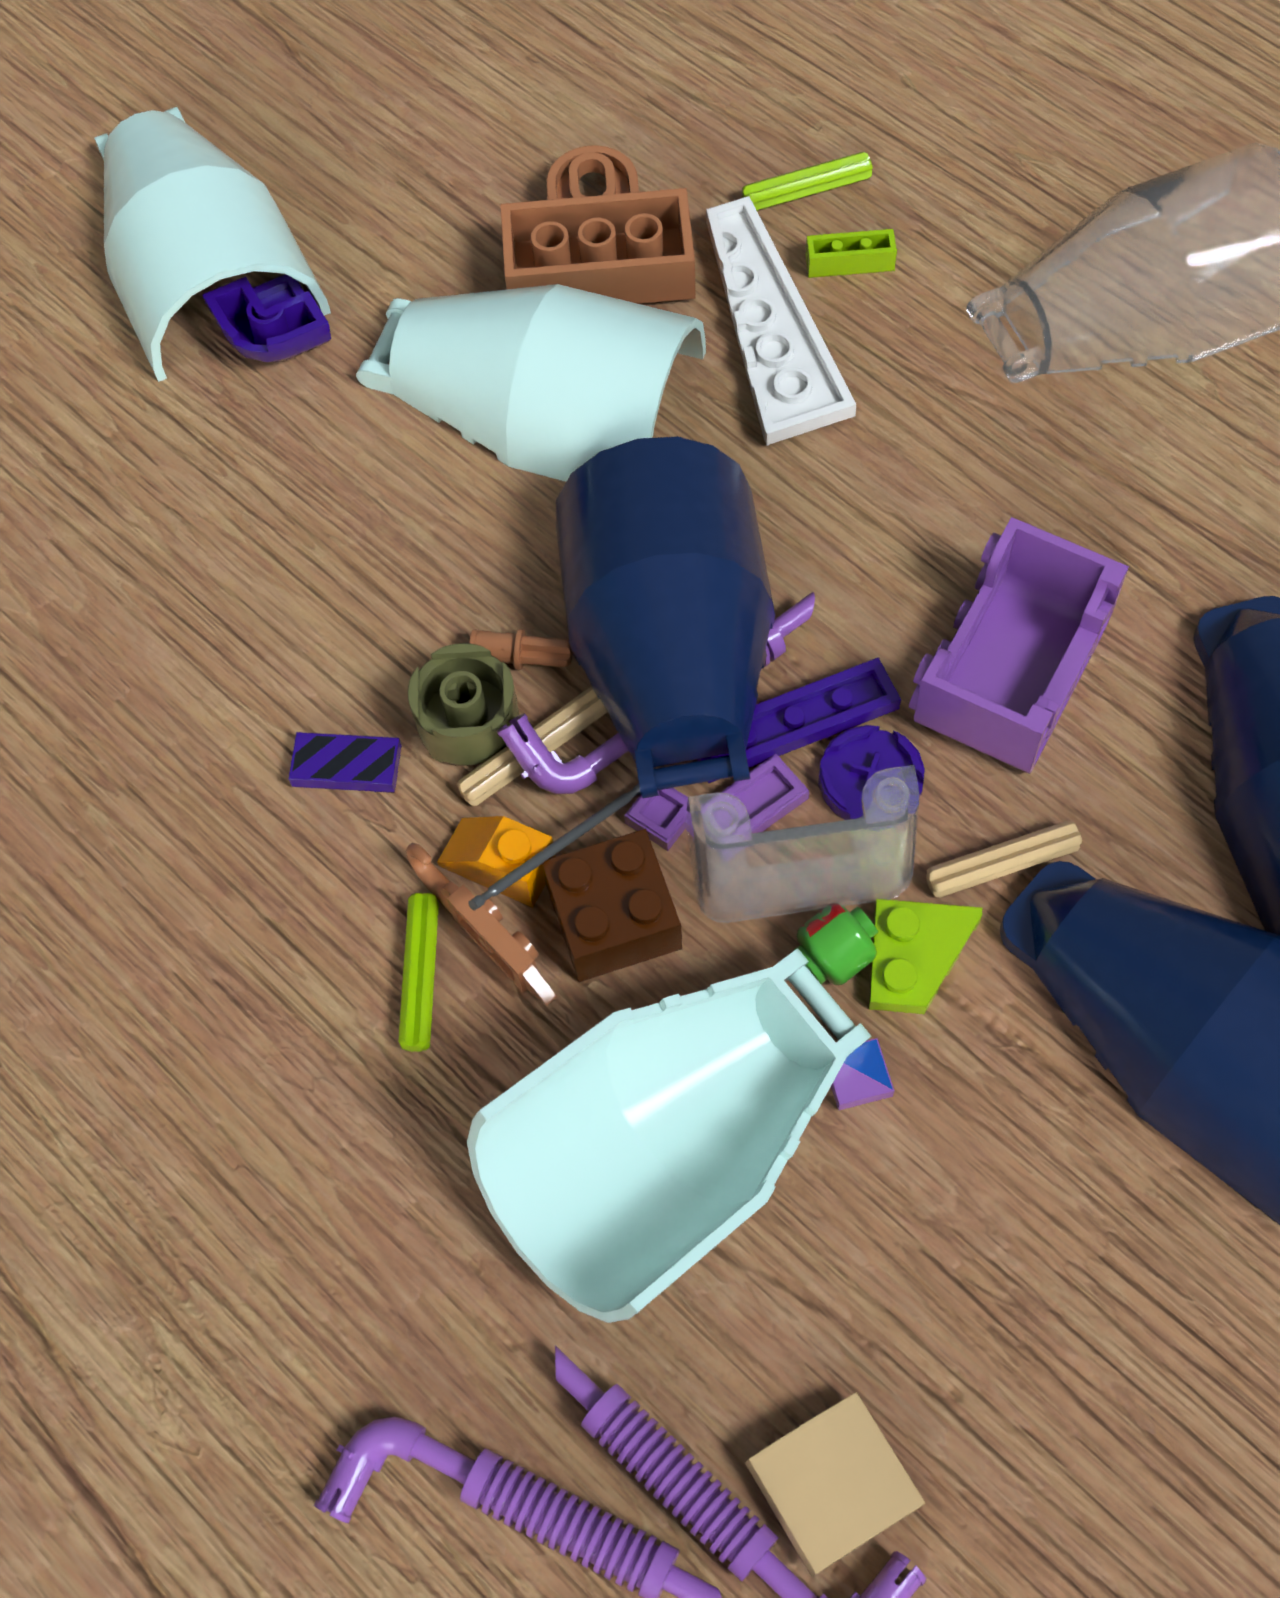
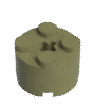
[408,643,520,765]

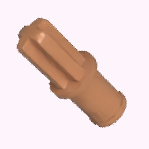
[469,629,573,670]

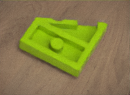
[869,899,982,1014]

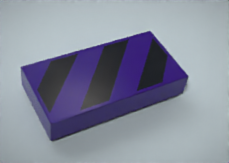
[288,732,402,793]

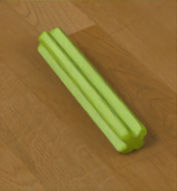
[742,152,873,211]
[398,893,439,1052]

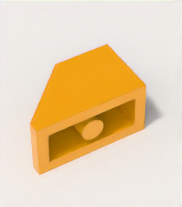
[437,816,556,908]

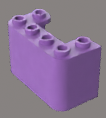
[909,517,1129,774]

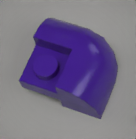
[202,274,331,362]

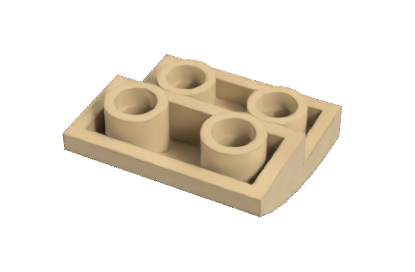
[745,1392,926,1577]

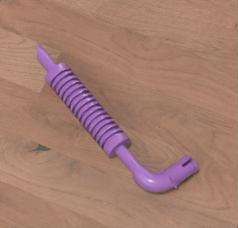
[497,592,815,794]
[555,1346,926,1598]
[313,1416,722,1598]

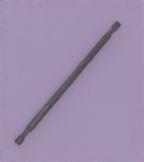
[468,783,641,910]

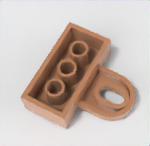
[500,145,696,304]

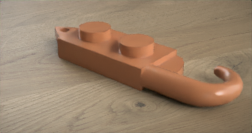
[406,843,557,1006]

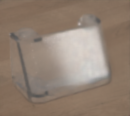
[685,765,919,923]

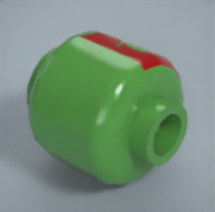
[793,903,878,985]

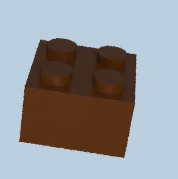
[542,828,682,982]

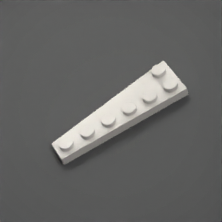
[706,196,857,445]

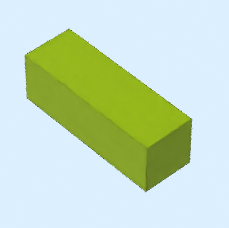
[805,229,897,278]

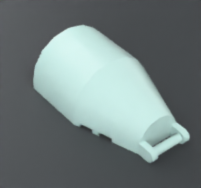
[94,107,331,382]
[356,284,706,482]
[467,948,872,1323]

